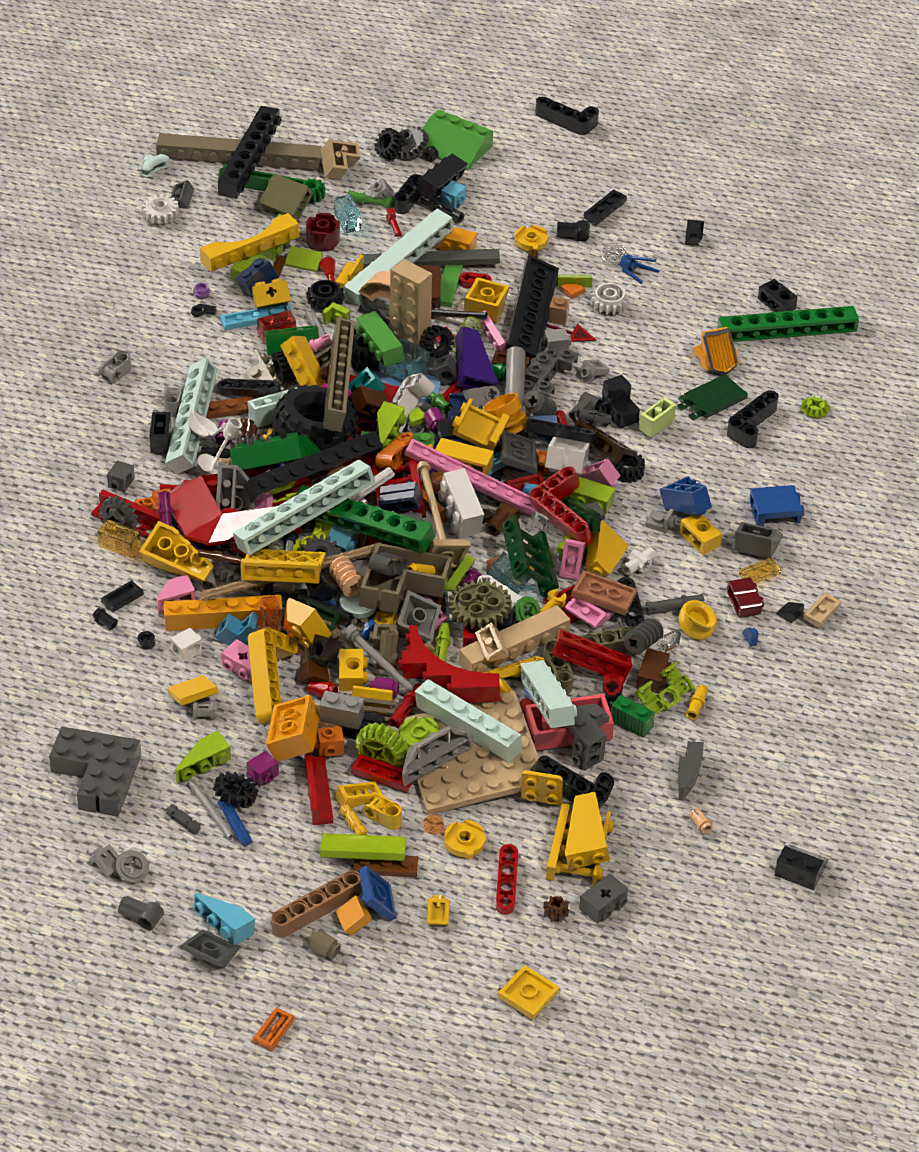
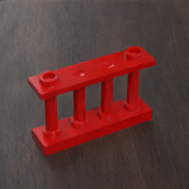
[371,457,427,518]

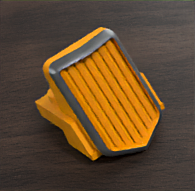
[693,327,740,374]

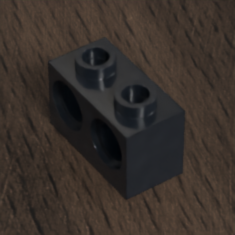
[758,279,798,312]

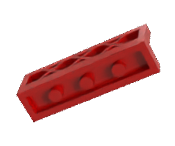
[91,489,160,539]
[551,628,632,682]
[304,752,333,825]

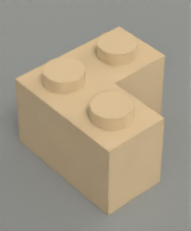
[321,139,361,180]

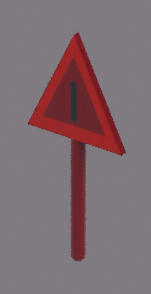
[547,323,597,342]

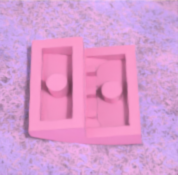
[564,597,616,628]

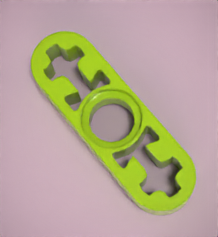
[444,554,476,597]

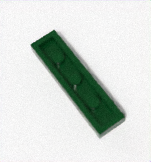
[562,496,600,533]

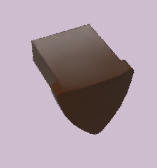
[296,659,330,683]

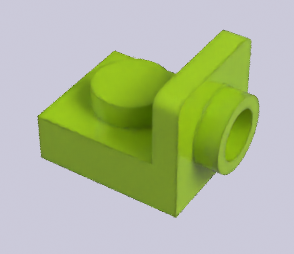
[322,302,350,325]

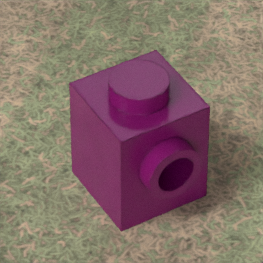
[246,751,279,787]

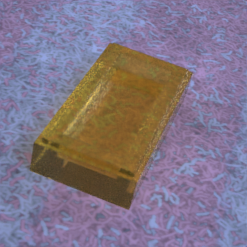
[739,557,782,583]

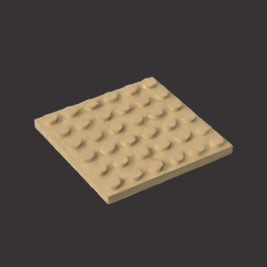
[400,690,539,815]

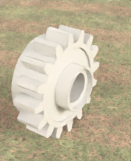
[142,194,179,225]
[591,283,629,315]

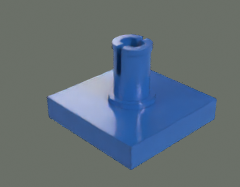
[359,866,397,921]

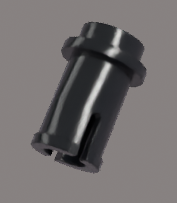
[93,608,118,630]

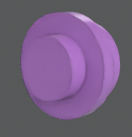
[193,282,210,298]

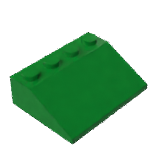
[230,432,321,470]

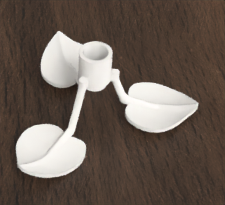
[189,409,245,474]

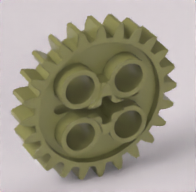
[448,579,512,630]

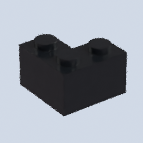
[601,374,640,429]

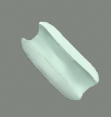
[142,154,169,178]

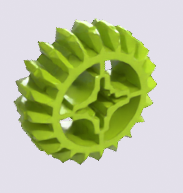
[355,722,409,768]

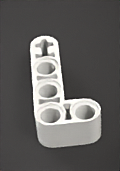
[377,373,435,432]

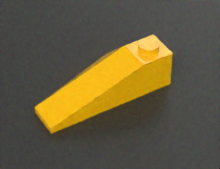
[139,521,214,582]

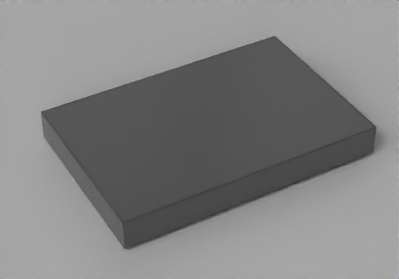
[499,430,537,474]

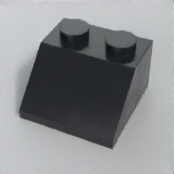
[774,844,829,891]

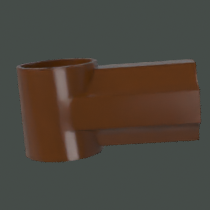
[486,502,521,536]

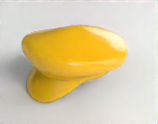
[679,600,717,640]

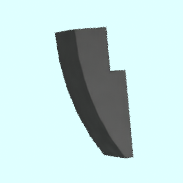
[678,741,704,800]

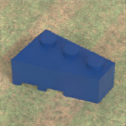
[659,476,712,516]

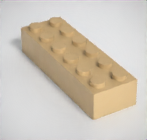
[390,259,432,366]

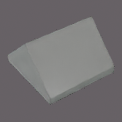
[396,590,441,641]

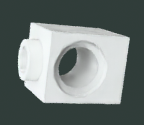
[170,628,203,662]

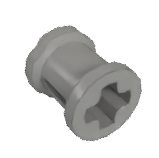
[193,701,214,719]

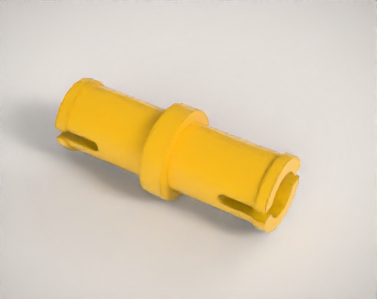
[686,685,709,720]

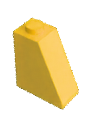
[586,520,629,578]

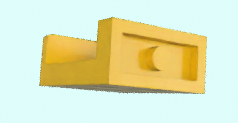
[452,398,510,451]

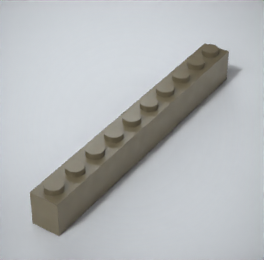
[156,133,322,170]
[323,317,355,432]

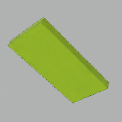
[320,833,406,861]

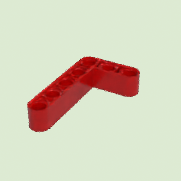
[530,466,593,546]

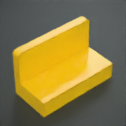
[335,254,364,288]

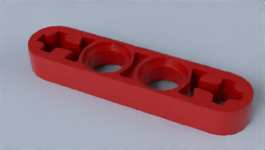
[496,844,518,915]

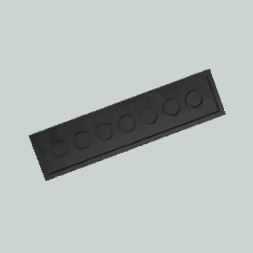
[505,254,559,359]

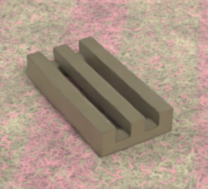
[360,697,396,721]

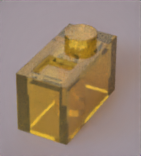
[97,519,141,559]

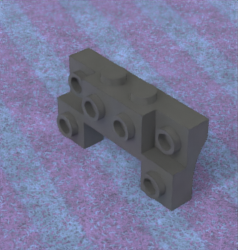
[524,348,579,397]

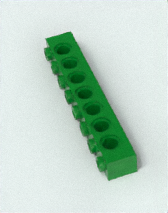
[717,306,859,342]
[294,485,435,553]

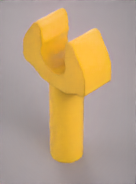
[538,589,566,613]

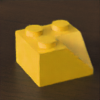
[464,277,509,323]
[283,598,332,649]

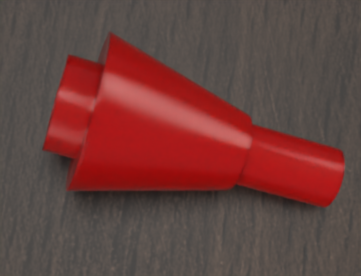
[319,257,336,282]

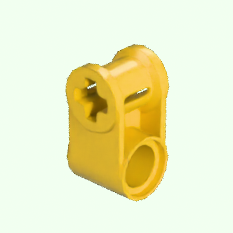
[363,793,402,830]

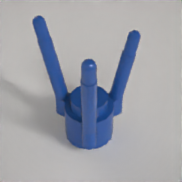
[620,254,659,284]

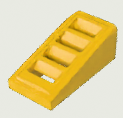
[335,781,383,808]

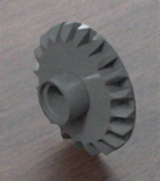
[388,126,429,160]

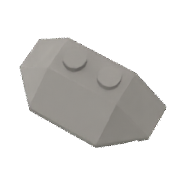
[216,464,255,512]
[402,726,473,786]

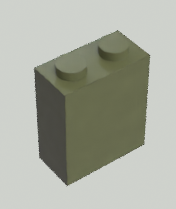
[259,173,313,222]

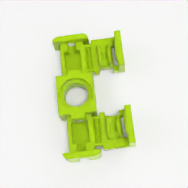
[635,661,695,720]

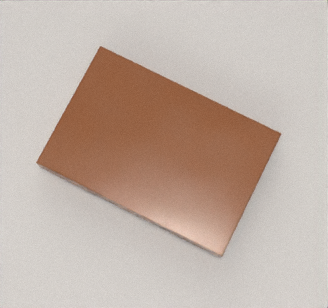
[571,571,638,616]

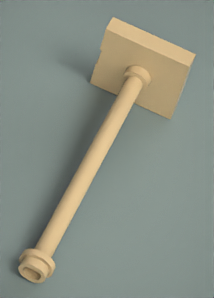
[416,461,471,569]

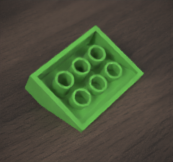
[423,109,493,171]

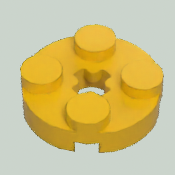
[515,225,548,252]
[444,820,486,859]

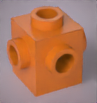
[314,726,344,757]

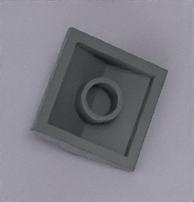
[180,930,239,967]

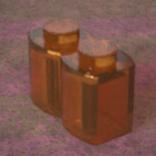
[259,596,282,633]

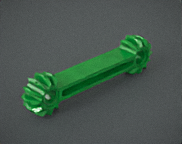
[218,165,326,204]

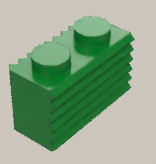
[611,695,655,738]

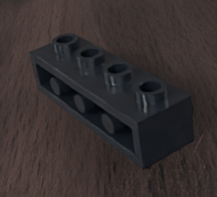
[416,153,468,201]

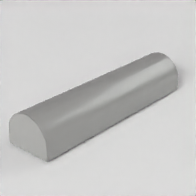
[505,346,525,407]

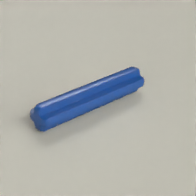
[218,801,252,847]

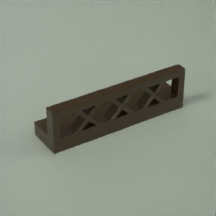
[574,419,636,465]

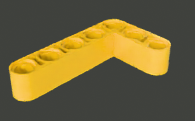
[248,627,298,725]

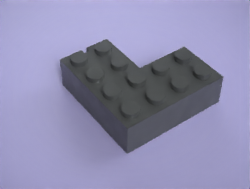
[49,726,141,817]

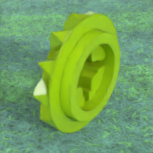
[801,395,830,418]

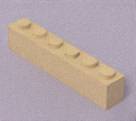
[459,605,570,672]

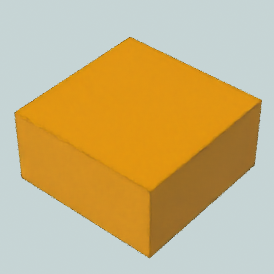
[336,895,372,935]

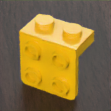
[521,770,564,805]

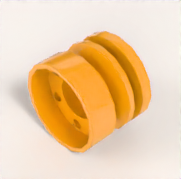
[483,393,529,434]

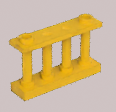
[546,803,614,887]

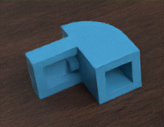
[215,612,259,645]

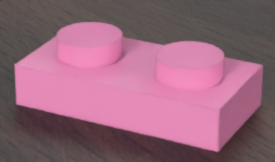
[559,539,585,580]

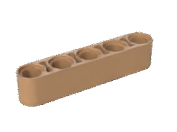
[272,870,361,938]

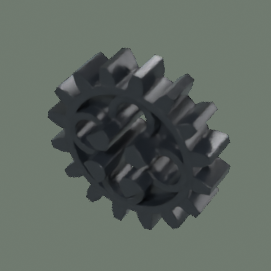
[213,771,259,808]

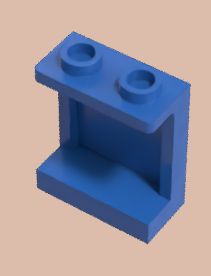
[749,485,804,526]

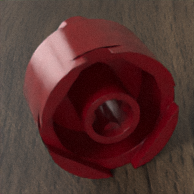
[306,213,340,251]

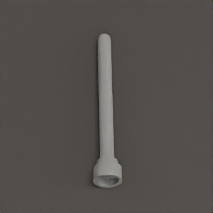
[343,624,413,692]

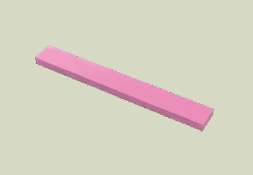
[404,439,541,519]

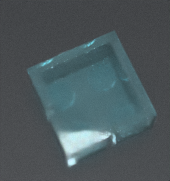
[379,338,430,384]

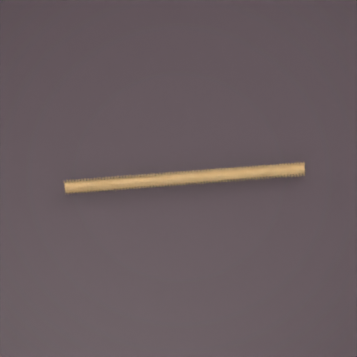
[200,542,381,601]

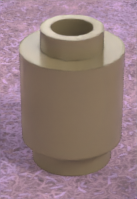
[307,930,341,960]

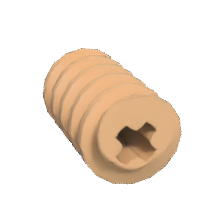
[329,556,363,598]

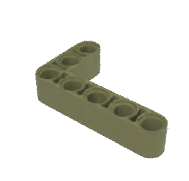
[544,627,633,694]

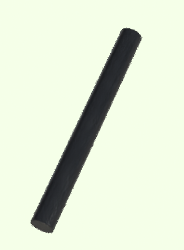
[431,309,488,319]

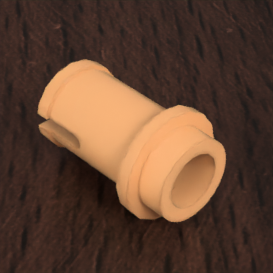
[689,808,713,834]

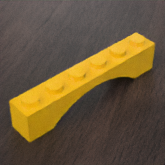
[200,213,299,272]

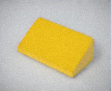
[352,686,393,714]

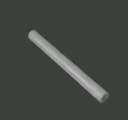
[188,779,235,840]

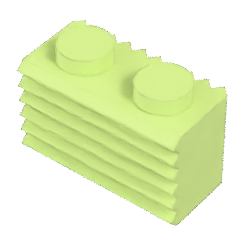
[638,397,676,437]

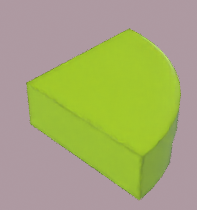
[409,407,426,427]

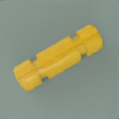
[340,804,367,835]

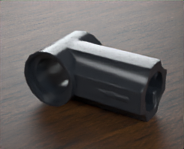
[557,220,590,242]

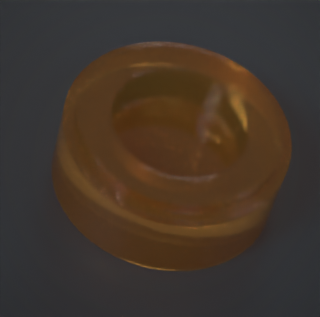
[423,815,444,835]

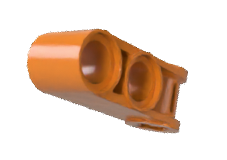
[376,432,414,470]

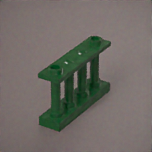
[501,514,559,598]

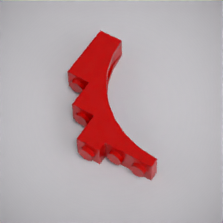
[398,625,500,703]

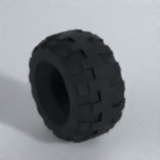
[272,385,359,451]

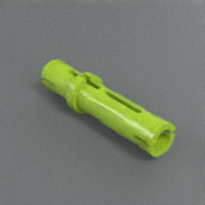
[435,623,451,662]

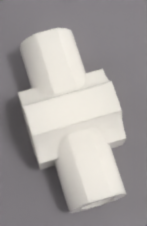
[622,547,657,575]

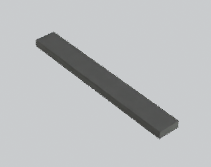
[363,249,500,269]

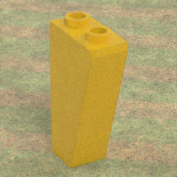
[565,792,610,869]

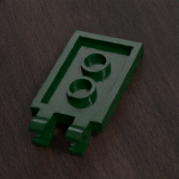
[677,374,748,420]

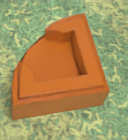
[561,283,585,299]

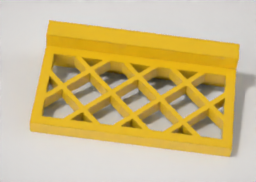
[241,549,325,583]

